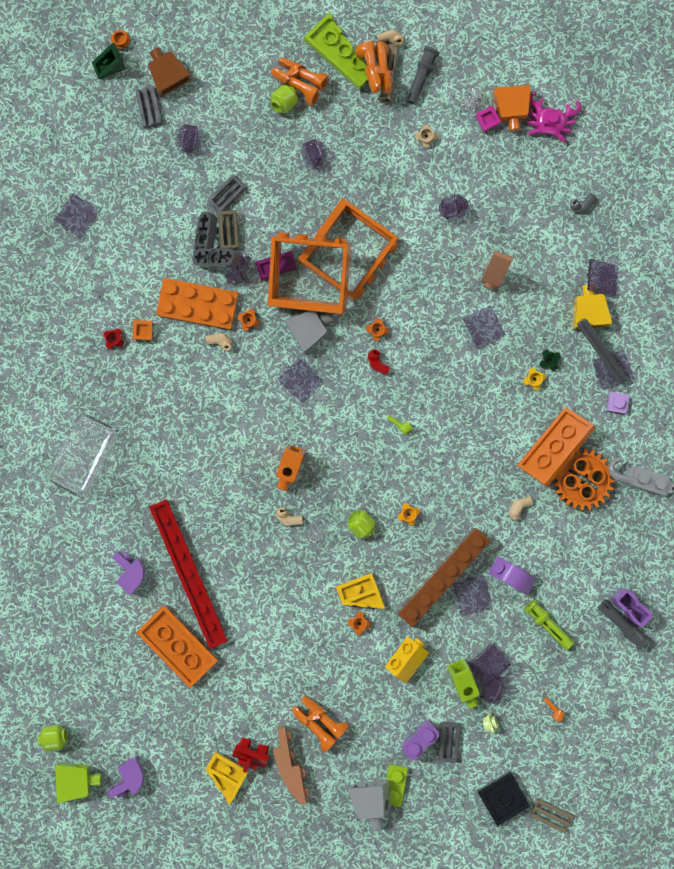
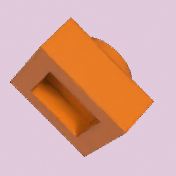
[133,320,153,341]

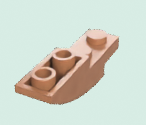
[273,725,310,805]

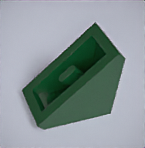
[92,43,126,79]

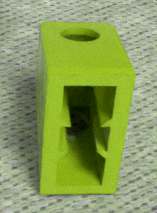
[446,659,480,708]
[55,762,102,803]

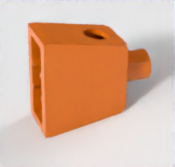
[492,85,530,132]
[276,444,306,491]

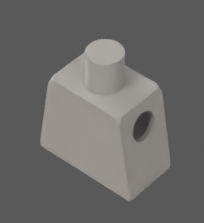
[285,311,333,354]
[348,780,390,829]

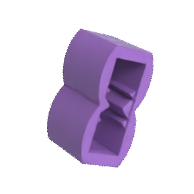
[611,588,653,627]
[401,720,440,761]

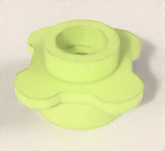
[483,712,499,734]

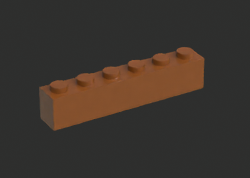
[397,528,490,627]

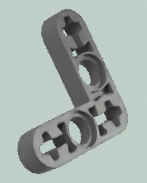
[193,211,240,268]

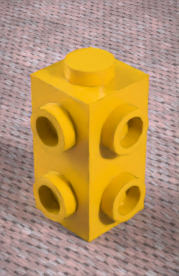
[385,636,430,683]

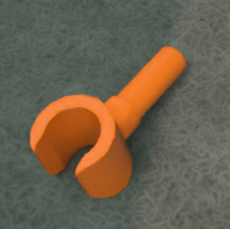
[543,696,565,722]

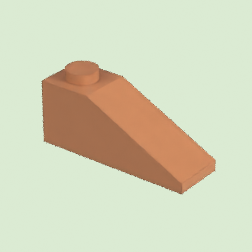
[480,251,513,290]

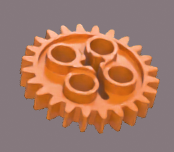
[552,448,615,510]

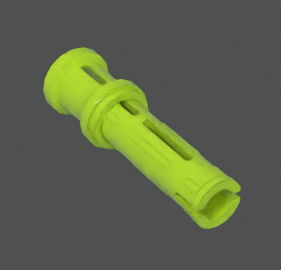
[523,599,574,650]

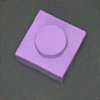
[606,392,630,414]

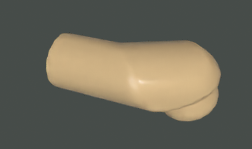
[376,30,404,46]
[206,333,233,351]
[509,496,533,521]
[276,507,303,526]

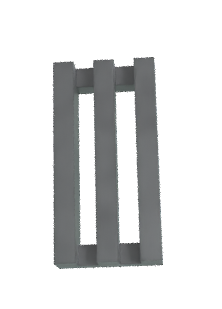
[135,86,162,128]
[207,174,247,211]
[438,721,461,763]

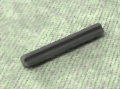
[577,318,627,384]

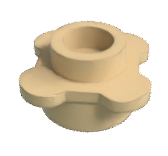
[415,125,438,148]

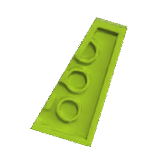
[304,12,368,90]

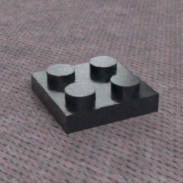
[477,771,531,826]

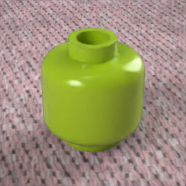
[270,85,298,114]
[347,510,376,538]
[37,724,68,752]

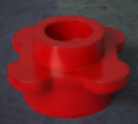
[103,328,124,349]

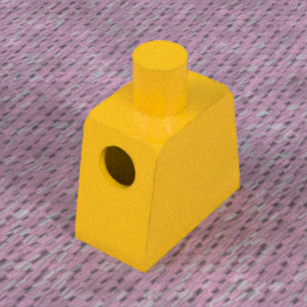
[572,284,612,329]

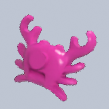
[527,91,582,143]

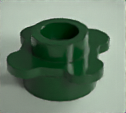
[540,350,561,371]

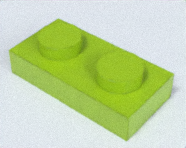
[386,763,408,807]

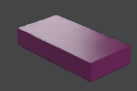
[255,251,297,281]

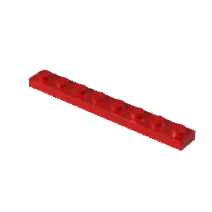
[149,499,228,649]

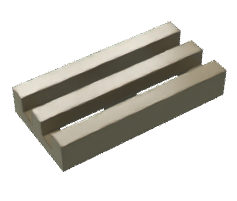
[217,210,239,249]
[530,798,574,834]

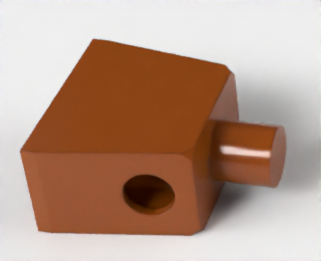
[148,47,191,98]

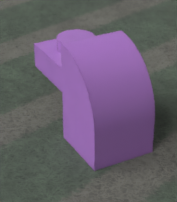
[112,551,145,595]
[488,557,537,596]
[107,755,145,798]

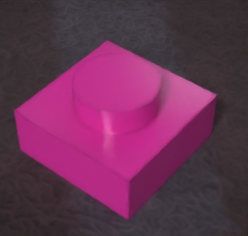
[475,106,501,132]

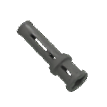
[405,46,440,105]
[597,599,650,650]

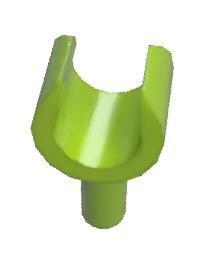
[387,415,413,434]

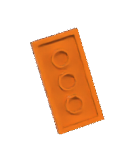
[156,278,238,330]
[517,407,596,487]
[136,605,218,688]

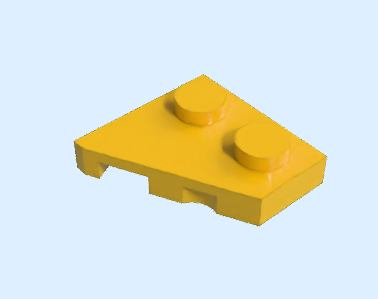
[336,573,385,609]
[205,751,249,804]

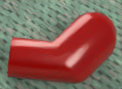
[367,349,390,375]

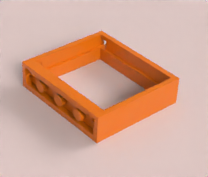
[298,198,399,302]
[267,232,352,314]

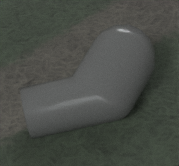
[570,193,597,213]

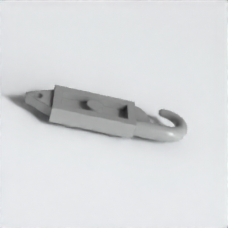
[608,458,674,496]

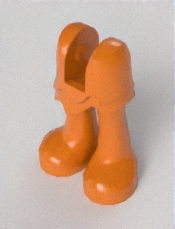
[355,41,392,95]
[271,57,329,107]
[292,696,349,753]

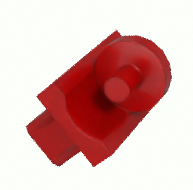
[232,737,269,773]

